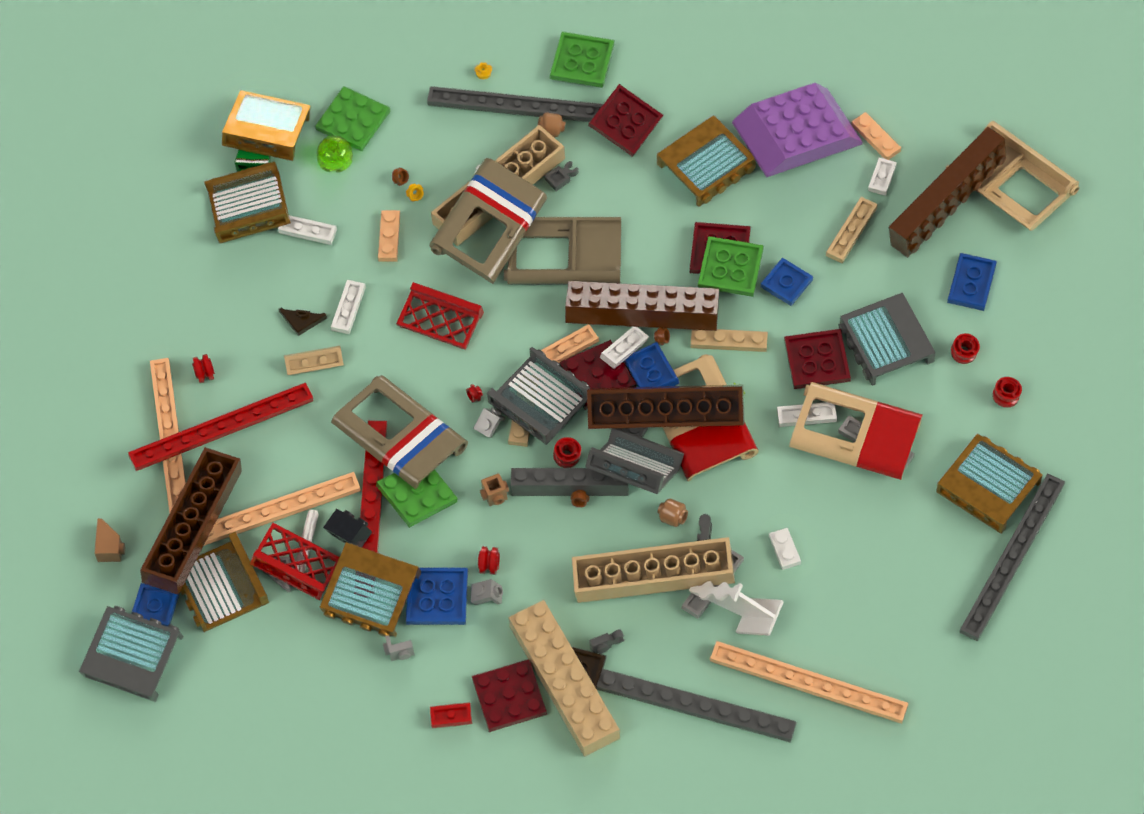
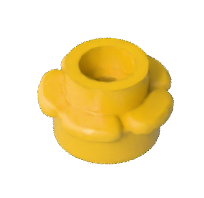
[474,62,492,79]
[406,183,424,201]

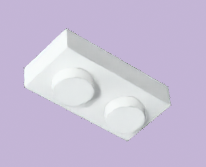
[868,158,897,196]
[769,528,801,570]

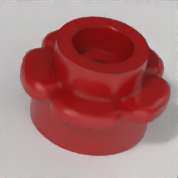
[466,384,483,402]

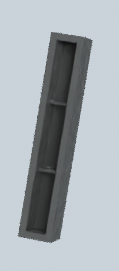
[511,468,629,496]

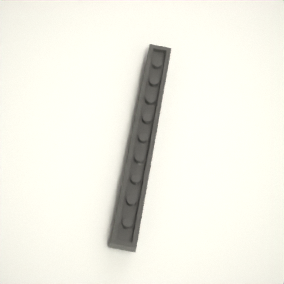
[427,86,603,122]
[960,473,1065,641]
[597,669,796,743]

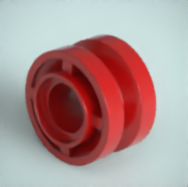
[950,333,980,364]
[192,354,215,383]
[992,377,1022,408]
[553,437,581,468]
[478,546,500,575]

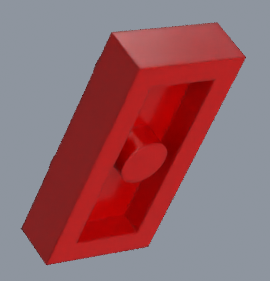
[430,702,472,728]

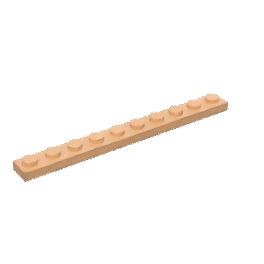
[150,358,186,513]
[204,472,361,546]
[710,641,908,724]

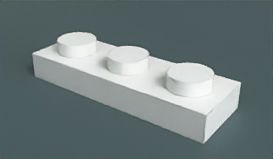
[278,215,337,245]
[331,280,366,334]
[600,327,649,369]
[777,402,837,427]

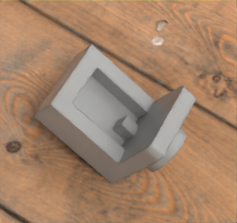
[474,407,505,438]
[471,579,503,605]
[383,635,414,661]

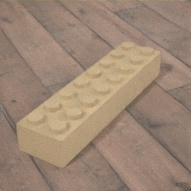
[431,125,565,247]
[572,537,735,603]
[509,600,620,757]

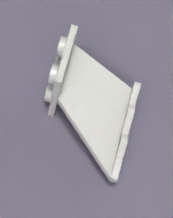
[689,581,784,636]

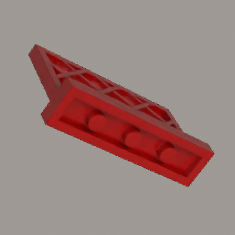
[396,282,484,350]
[250,523,340,600]

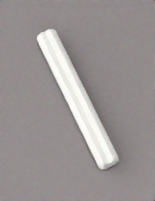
[295,510,319,573]

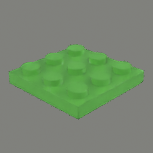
[550,32,614,88]
[315,86,390,151]
[698,236,764,297]
[376,469,458,528]

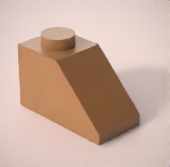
[95,518,125,562]

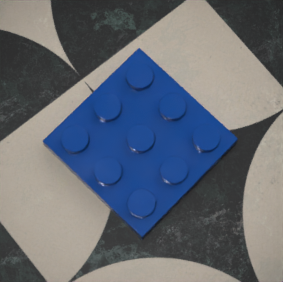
[406,568,468,625]

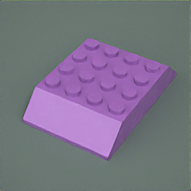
[732,83,863,177]

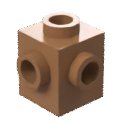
[480,473,509,506]

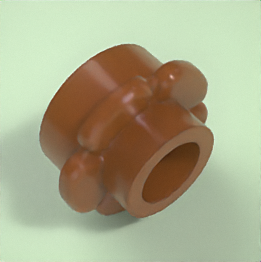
[392,168,409,186]
[654,327,670,345]
[571,490,590,507]

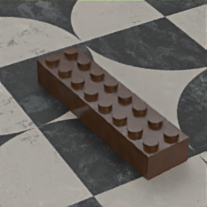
[889,127,1006,258]
[565,281,719,331]
[587,384,745,429]
[140,447,242,595]

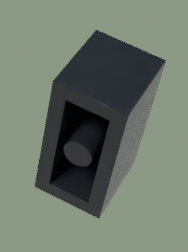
[323,508,372,547]

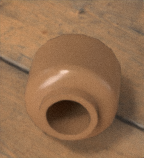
[537,112,565,137]
[657,499,688,527]

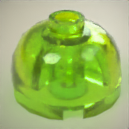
[316,135,353,173]

